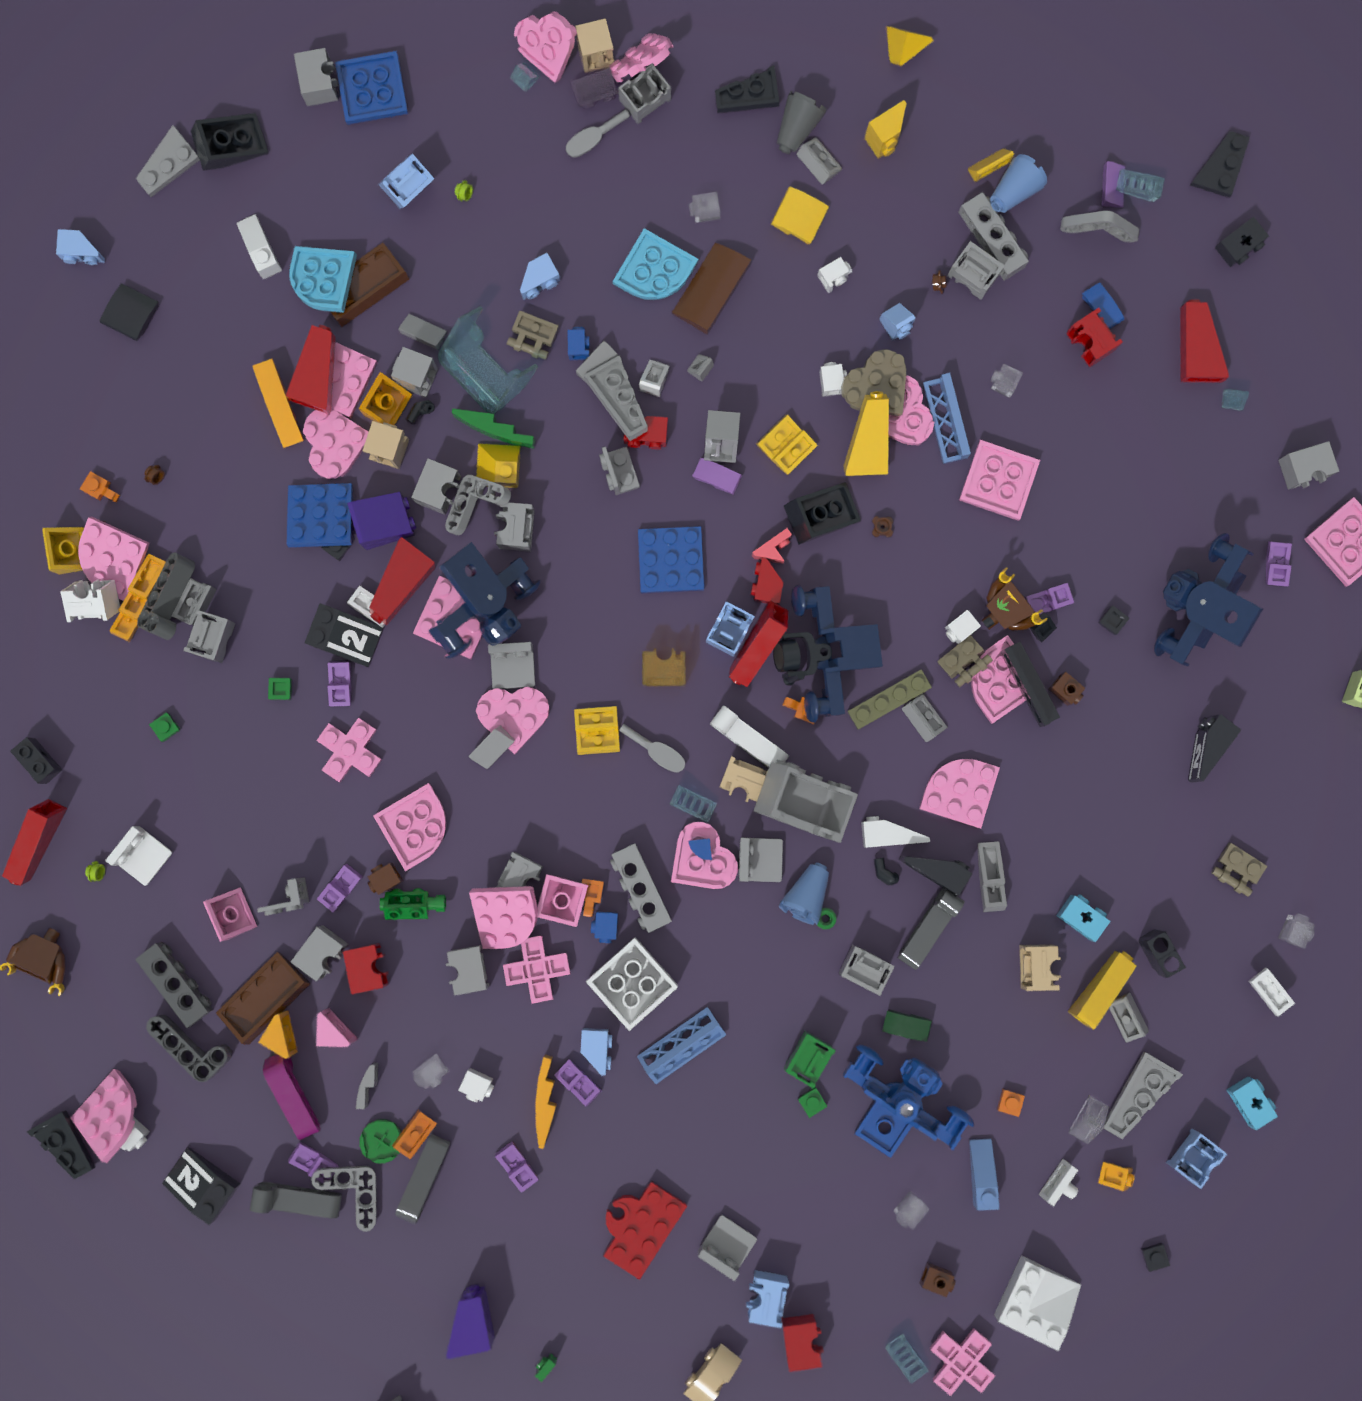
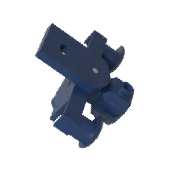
[1154,533,1263,667]
[428,542,540,659]

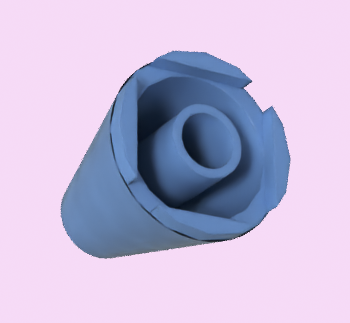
[990,154,1047,213]
[779,862,829,925]

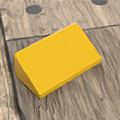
[968,149,1014,182]

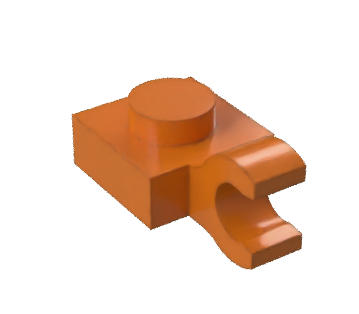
[80,471,120,502]
[782,697,815,725]
[582,879,604,917]

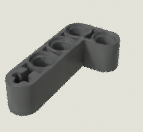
[137,552,195,640]
[897,888,965,970]
[146,1014,232,1082]
[395,1134,451,1225]
[250,1182,342,1218]

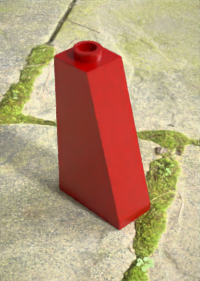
[1180,299,1229,383]
[286,325,336,415]
[369,537,435,625]
[729,600,789,687]
[2,799,67,886]

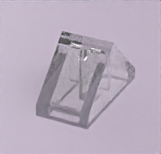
[1068,1095,1109,1144]

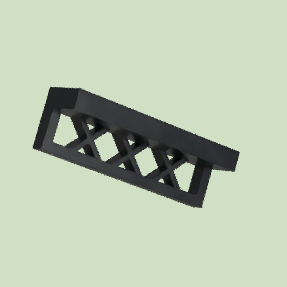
[1000,642,1060,727]

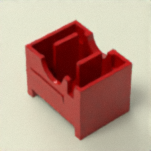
[1066,308,1123,367]
[343,943,389,994]
[781,1314,824,1372]

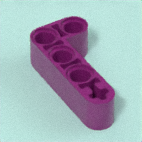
[263,1054,321,1140]

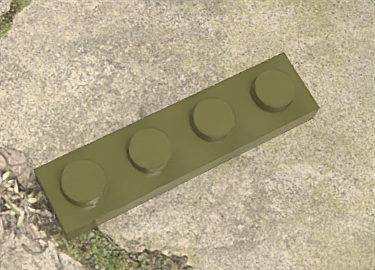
[847,669,932,730]

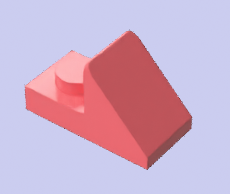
[752,528,792,564]

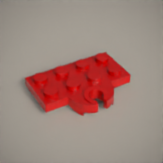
[603,1181,687,1280]

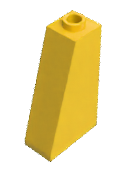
[844,391,889,476]
[1068,951,1137,1029]

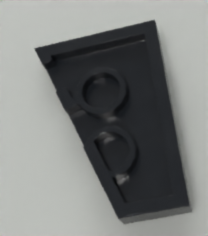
[715,66,779,113]
[1190,131,1250,198]
[27,1110,96,1179]

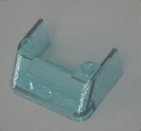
[438,306,538,414]

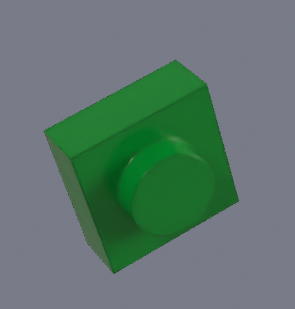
[268,678,292,700]
[149,712,181,742]
[797,1087,828,1118]
[535,1353,557,1382]

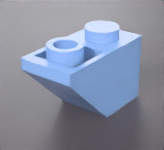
[56,229,105,265]
[520,253,560,300]
[879,303,916,340]
[581,1028,612,1075]

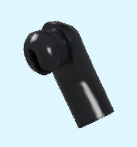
[406,400,435,425]
[874,858,899,886]

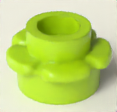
[455,180,473,201]
[85,861,105,882]

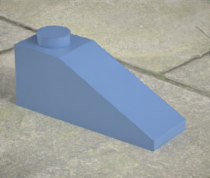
[969,1138,999,1211]

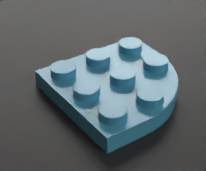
[613,228,698,300]
[290,246,357,313]

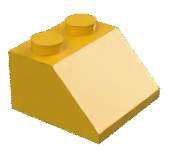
[865,100,906,159]

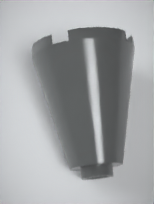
[777,91,827,154]

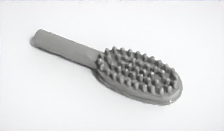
[566,109,630,158]
[619,724,685,772]

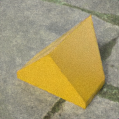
[887,26,933,66]

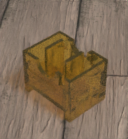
[642,648,685,686]

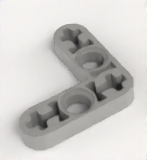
[1060,211,1139,242]
[445,475,511,535]
[311,1166,376,1231]

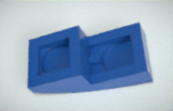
[1082,283,1124,329]

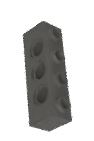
[135,942,213,1028]

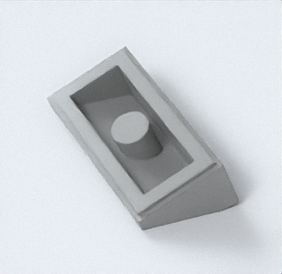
[797,138,842,184]
[398,314,447,350]
[576,341,619,383]
[172,578,201,625]
[184,583,216,625]
[902,693,948,742]
[469,725,515,769]
[1109,993,1149,1043]

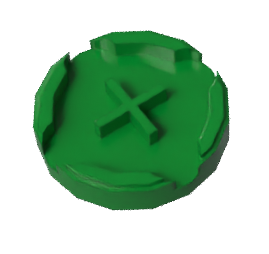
[360,1119,402,1163]

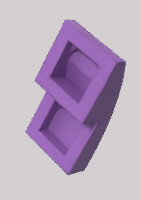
[692,458,742,495]
[1266,541,1292,587]
[1025,583,1074,615]
[328,661,351,706]
[317,864,363,913]
[554,1060,602,1107]
[288,1141,338,1183]
[495,1141,539,1193]

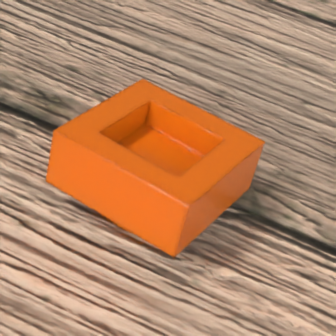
[997,1089,1025,1117]

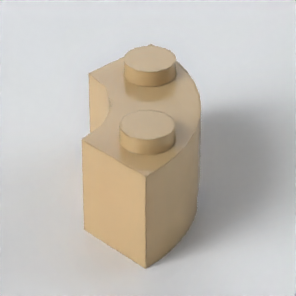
[683,1344,742,1401]

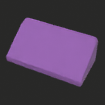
[1102,161,1125,208]

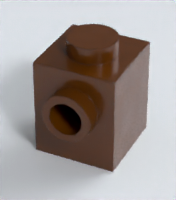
[1048,672,1085,706]
[367,863,403,895]
[919,1262,956,1297]

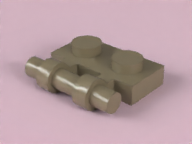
[507,311,559,360]
[937,635,993,688]
[1211,843,1267,897]

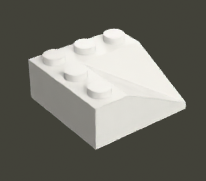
[586,937,678,1031]
[994,1255,1081,1351]

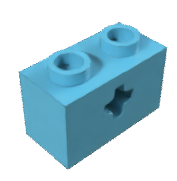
[1056,894,1110,942]
[1227,1076,1278,1130]

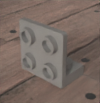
[599,446,640,495]
[488,642,535,689]
[739,838,783,882]
[257,877,310,916]
[698,1215,757,1281]

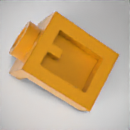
[1098,1161,1135,1191]

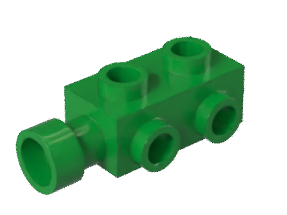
[380,888,446,920]

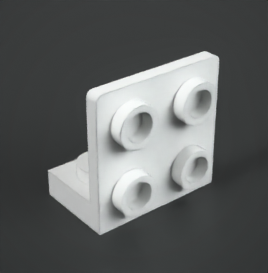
[105,826,173,886]

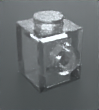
[689,192,720,223]
[990,364,1023,398]
[1278,913,1315,948]
[413,1054,449,1089]
[894,1191,930,1229]

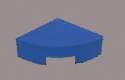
[688,839,712,860]

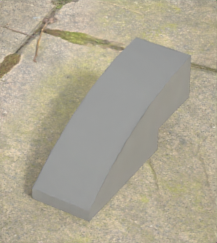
[977,842,1007,912]

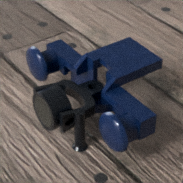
[773,585,883,723]

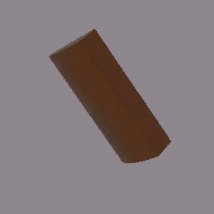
[330,243,410,327]
[672,243,751,335]
[216,952,310,1045]

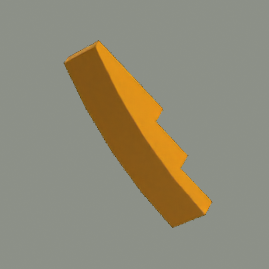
[252,358,304,448]
[109,553,166,642]
[536,1055,557,1149]

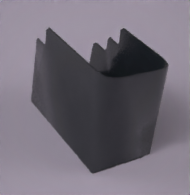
[1139,929,1186,978]

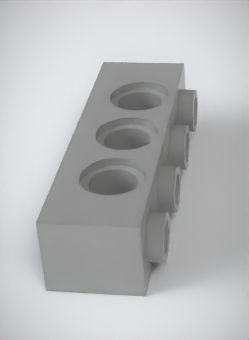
[958,192,1029,281]
[610,844,672,933]

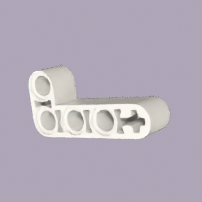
[710,706,789,768]

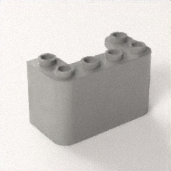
[753,759,858,843]

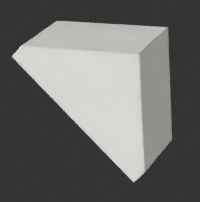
[639,360,669,397]

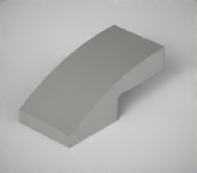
[356,1062,378,1109]

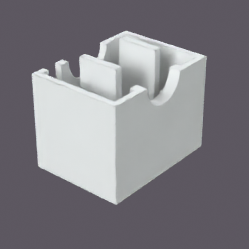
[60,579,120,622]

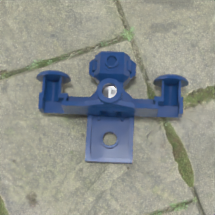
[843,1045,974,1158]

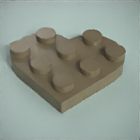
[841,350,906,416]

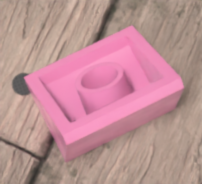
[537,874,588,927]
[203,887,257,942]
[316,1008,358,1047]

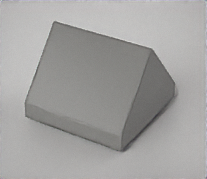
[687,354,714,382]

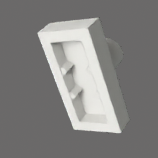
[1249,968,1295,1016]
[1039,1159,1078,1206]

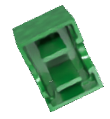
[783,1030,836,1089]

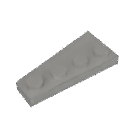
[584,355,648,441]
[1102,1051,1183,1139]

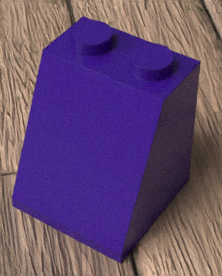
[347,492,417,550]
[446,1284,495,1359]

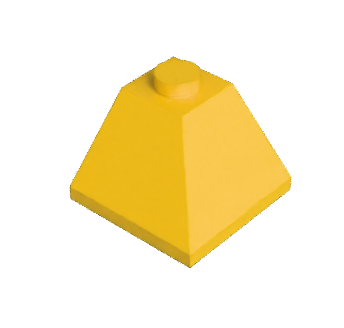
[476,444,520,488]

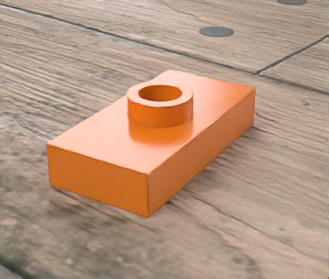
[392,1110,437,1160]

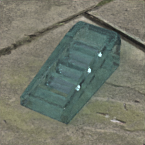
[1116,169,1164,202]
[669,785,717,822]
[885,1334,929,1384]

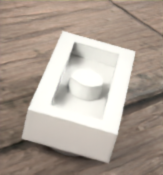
[347,586,385,628]

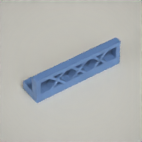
[923,373,971,464]
[637,1007,727,1084]

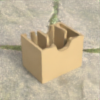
[575,19,614,73]
[362,421,409,469]
[719,756,768,802]
[1019,944,1061,991]

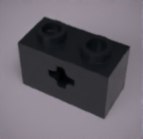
[1215,216,1269,267]
[10,737,62,784]

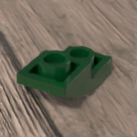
[882,1009,932,1042]

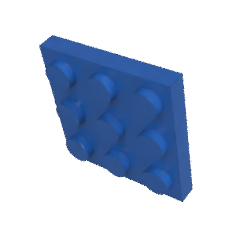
[335,51,408,125]
[287,483,353,548]
[638,527,704,593]

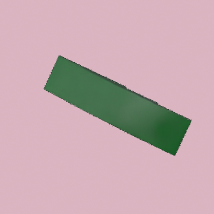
[452,408,535,449]

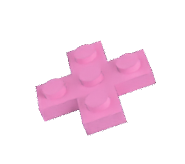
[316,718,382,783]
[503,935,571,1003]
[930,1328,995,1396]

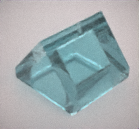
[510,63,540,92]
[1222,389,1249,410]

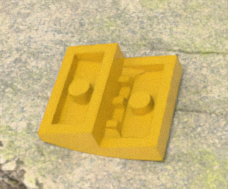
[771,187,829,244]
[756,415,818,475]
[574,706,620,755]

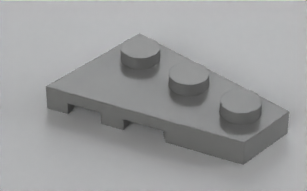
[136,125,199,197]

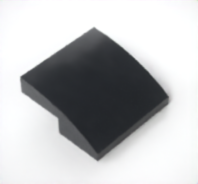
[100,283,159,341]

